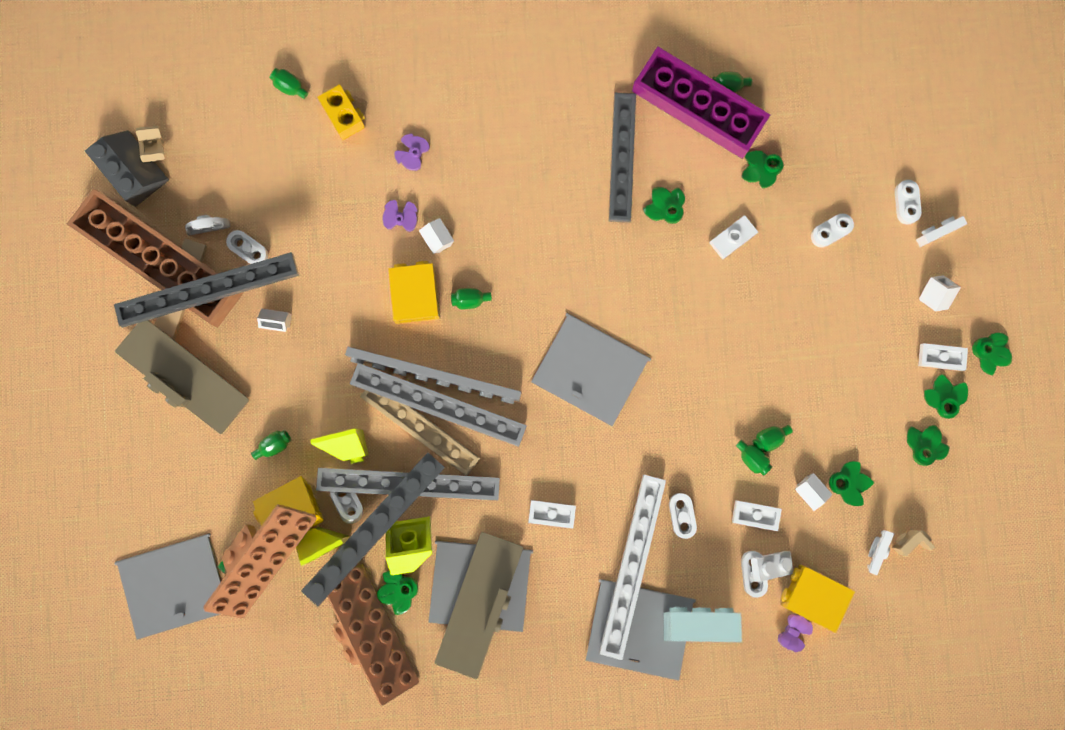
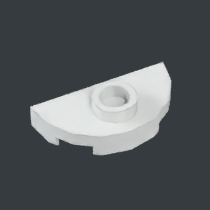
[185,215,230,236]
[867,530,894,575]

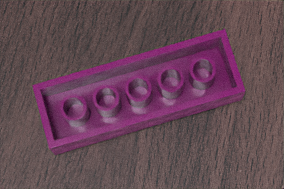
[632,46,770,159]

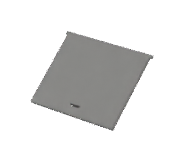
[531,313,651,426]
[115,533,221,639]
[428,541,533,632]
[586,579,696,680]

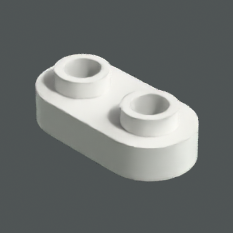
[895,180,922,225]
[811,213,854,247]
[226,230,268,264]
[330,492,363,524]
[669,493,697,539]
[741,551,768,597]

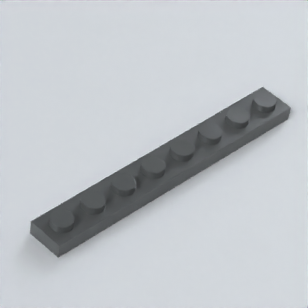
[114,252,299,328]
[301,452,445,607]

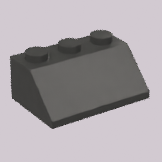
[85,130,169,207]

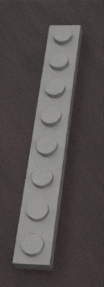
[345,346,521,404]
[350,363,527,447]
[316,468,500,501]

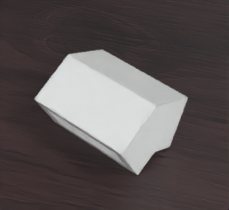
[419,218,454,254]
[257,308,292,332]
[795,473,833,511]

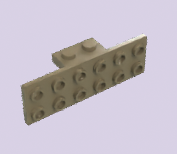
[115,320,249,434]
[435,532,523,679]

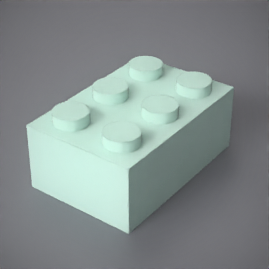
[664,607,742,642]

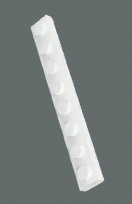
[599,475,666,660]

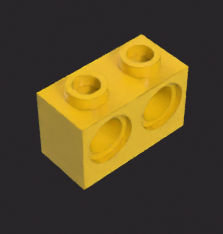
[317,84,365,140]

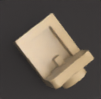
[136,126,165,162]
[892,529,935,556]

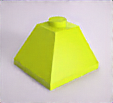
[310,428,369,464]
[386,516,432,575]
[296,527,350,566]

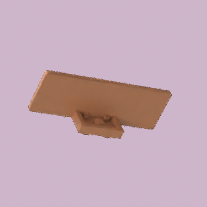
[203,504,317,618]
[327,561,419,706]

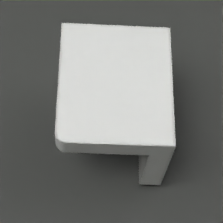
[919,276,961,311]

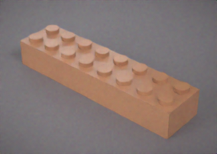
[66,188,244,328]

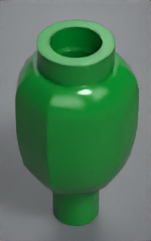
[269,68,309,99]
[712,72,752,92]
[451,288,492,310]
[752,425,793,452]
[251,430,292,460]
[735,439,773,476]

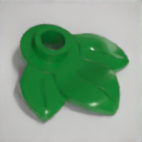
[741,151,784,188]
[643,187,685,224]
[972,333,1012,376]
[924,375,968,419]
[907,425,950,466]
[829,461,874,506]
[377,570,419,615]

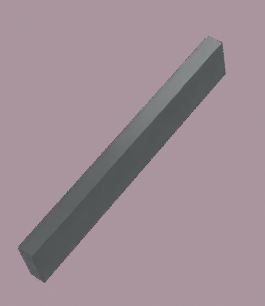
[609,93,636,223]

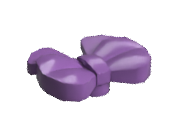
[395,134,430,171]
[382,200,418,232]
[778,614,813,652]

